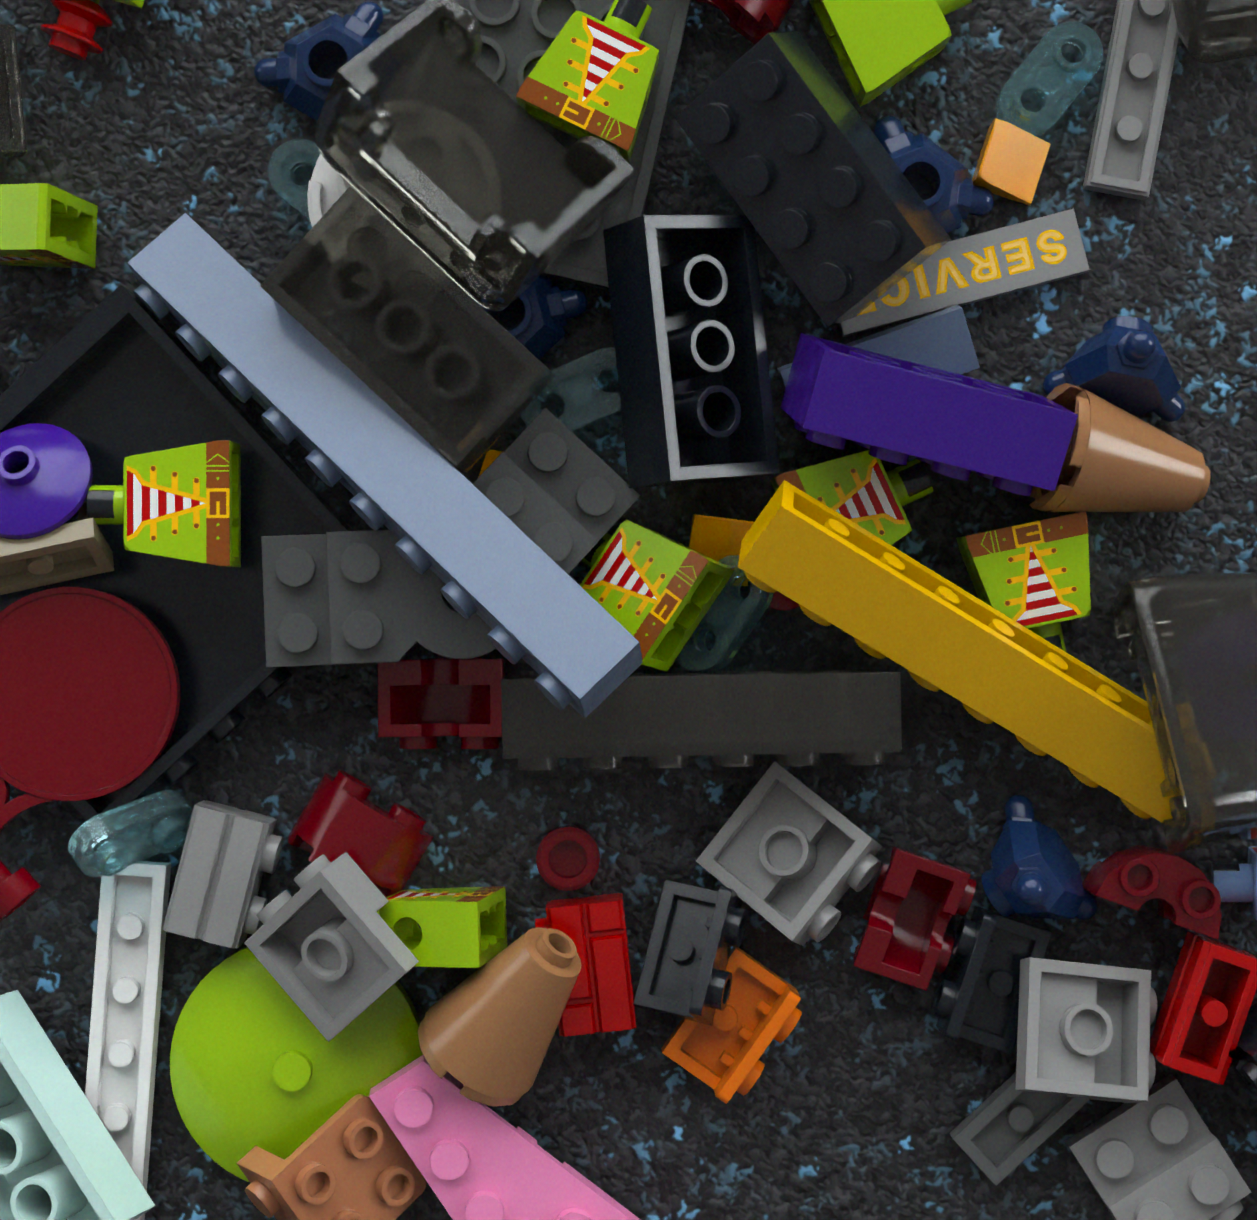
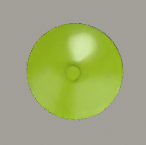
[170,946,423,1182]

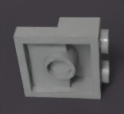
[696,761,882,946]
[244,852,419,1042]
[1015,957,1157,1103]
[1065,1074,1252,1220]

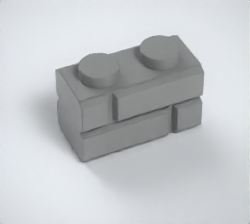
[163,800,283,949]

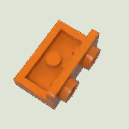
[662,947,802,1104]

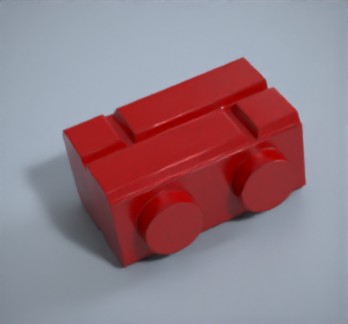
[535,893,637,1037]
[1149,931,1257,1085]

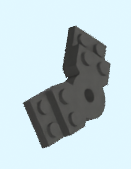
[261,407,641,668]

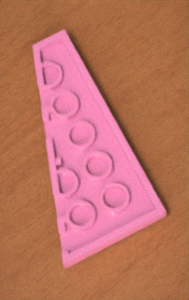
[369,1055,641,1220]

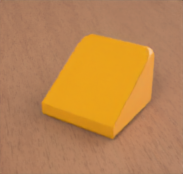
[972,118,1051,206]
[689,514,754,586]

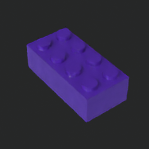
[780,333,1078,496]

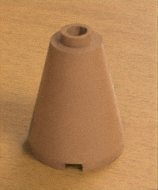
[1029,383,1210,512]
[418,927,582,1107]

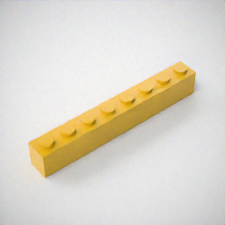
[738,480,1221,829]

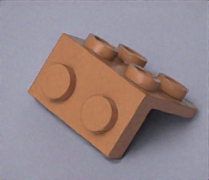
[237,1094,427,1220]

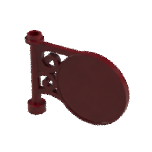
[0,587,180,921]

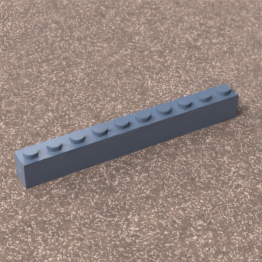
[127,213,643,719]

